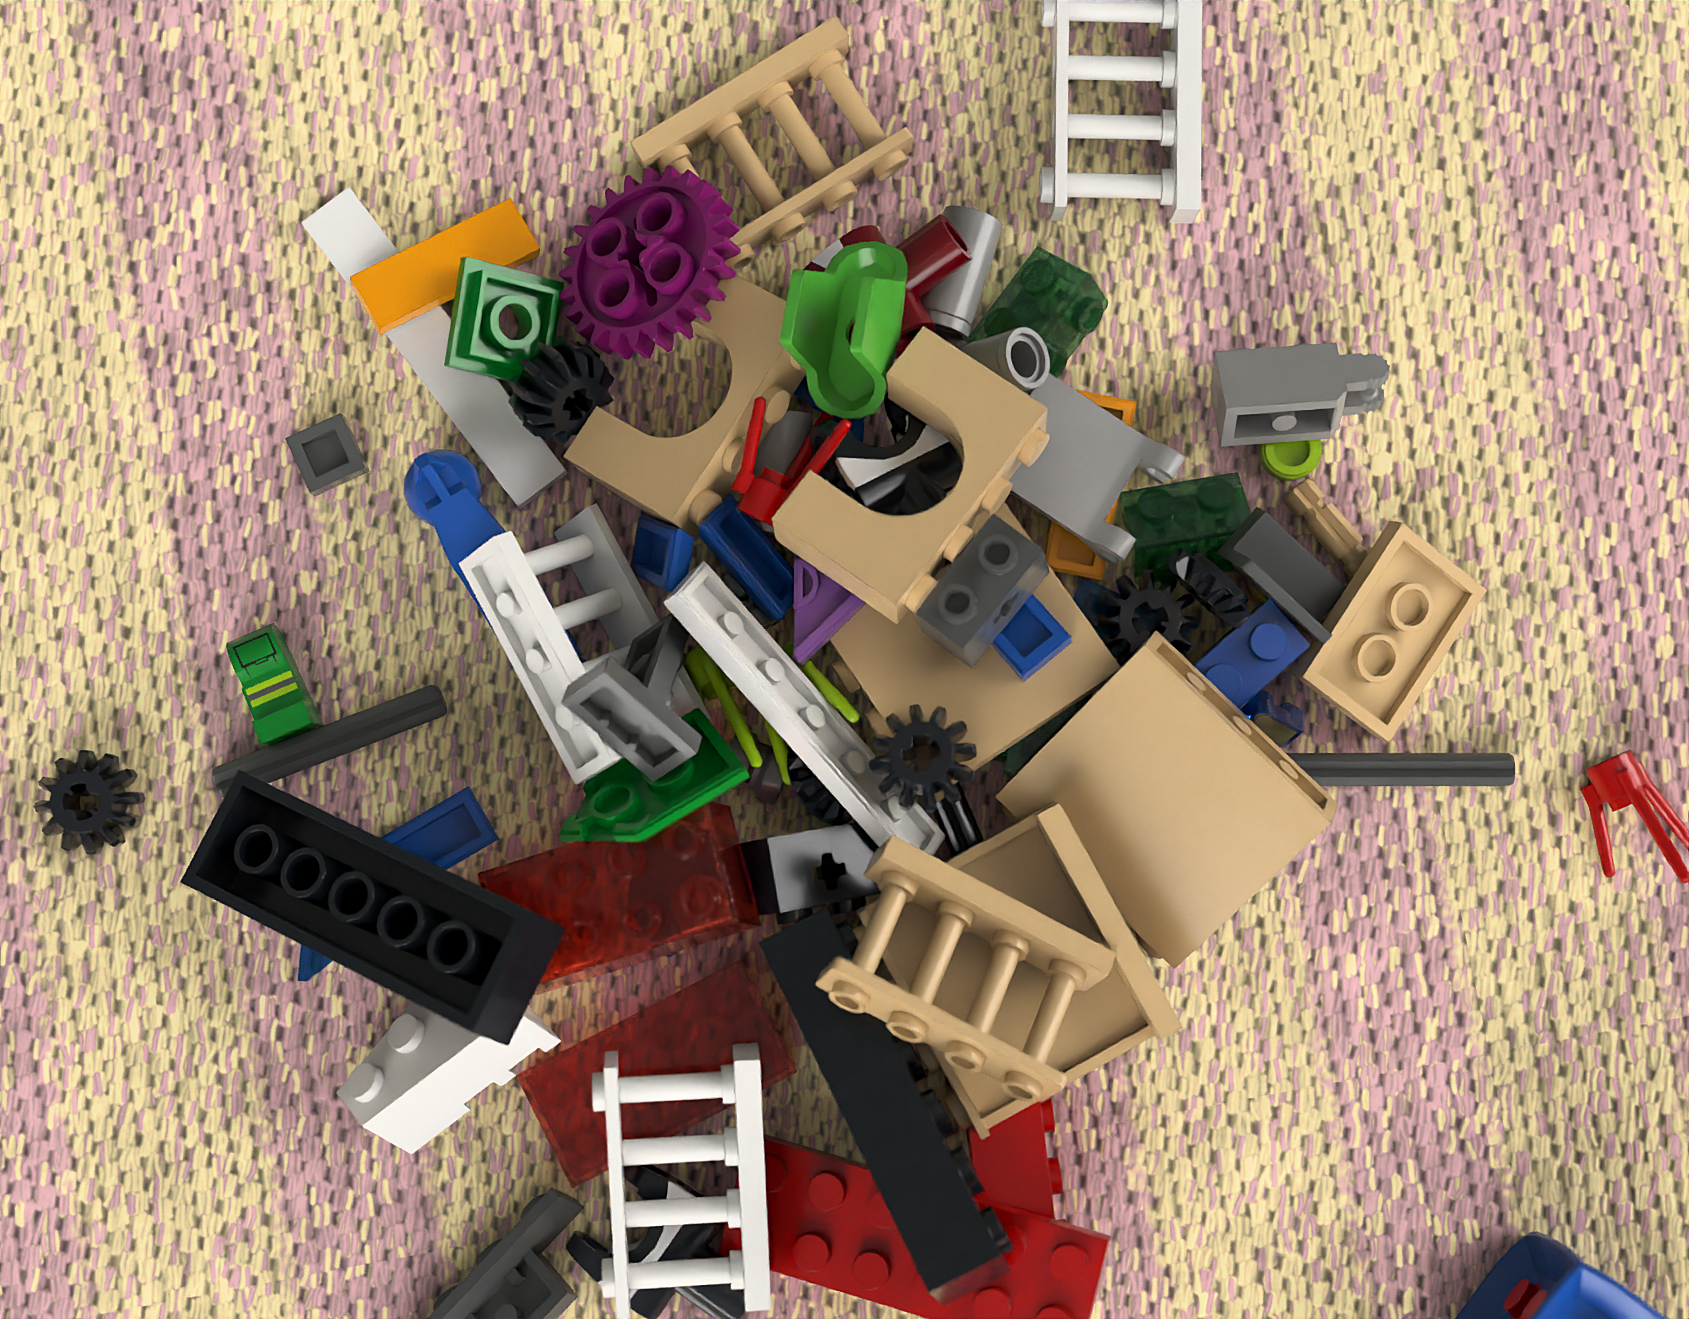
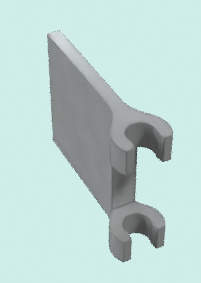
[1008,373,1185,565]

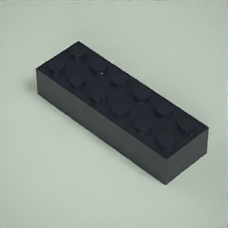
[180,770,567,1046]
[758,907,1014,1306]

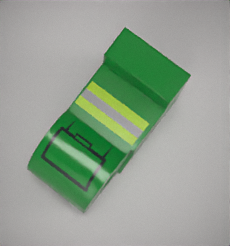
[226,623,324,746]

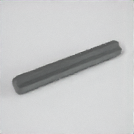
[212,685,447,798]
[1286,753,1515,786]

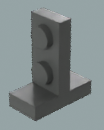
[561,613,702,782]

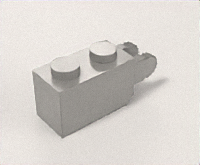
[1210,343,1390,447]

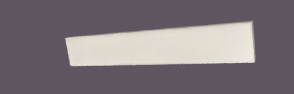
[301,187,568,509]
[663,561,946,856]

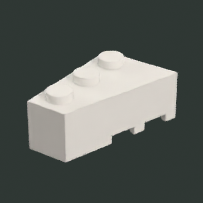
[336,1002,561,1154]

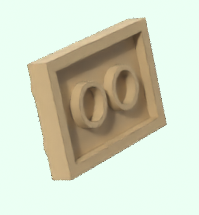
[1291,521,1487,742]

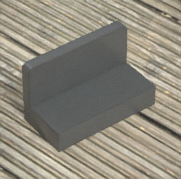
[1216,507,1346,645]

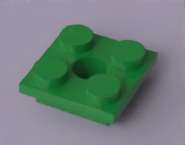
[444,257,564,381]

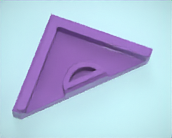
[793,554,867,667]

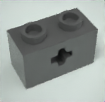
[914,513,1049,669]

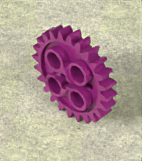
[559,166,741,360]

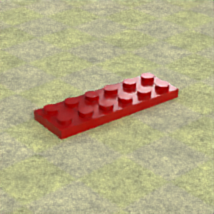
[718,1134,1111,1319]

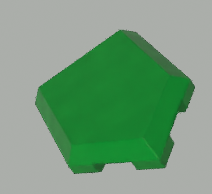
[558,708,750,842]

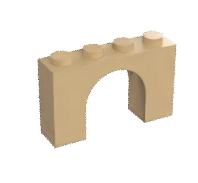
[563,275,806,542]
[772,326,1050,624]

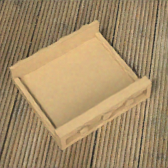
[828,489,1121,803]
[995,630,1338,969]
[852,802,1183,1140]

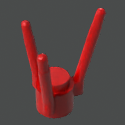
[731,396,851,527]
[1580,750,1689,883]

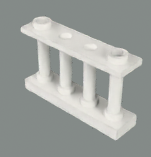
[1039,0,1202,223]
[459,504,711,785]
[592,1043,771,1319]

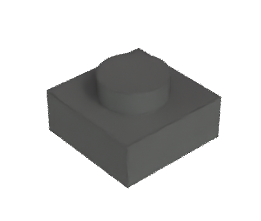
[285,413,370,496]

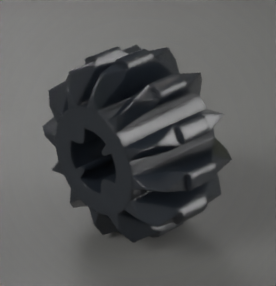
[508,336,615,445]
[1093,570,1200,667]
[869,704,977,813]
[33,750,146,855]

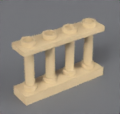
[630,15,914,272]
[816,835,1117,1102]

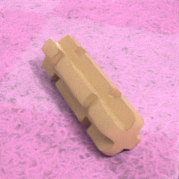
[1284,479,1372,580]

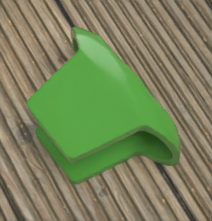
[780,241,908,419]

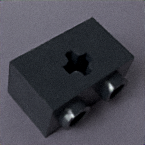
[739,822,882,926]

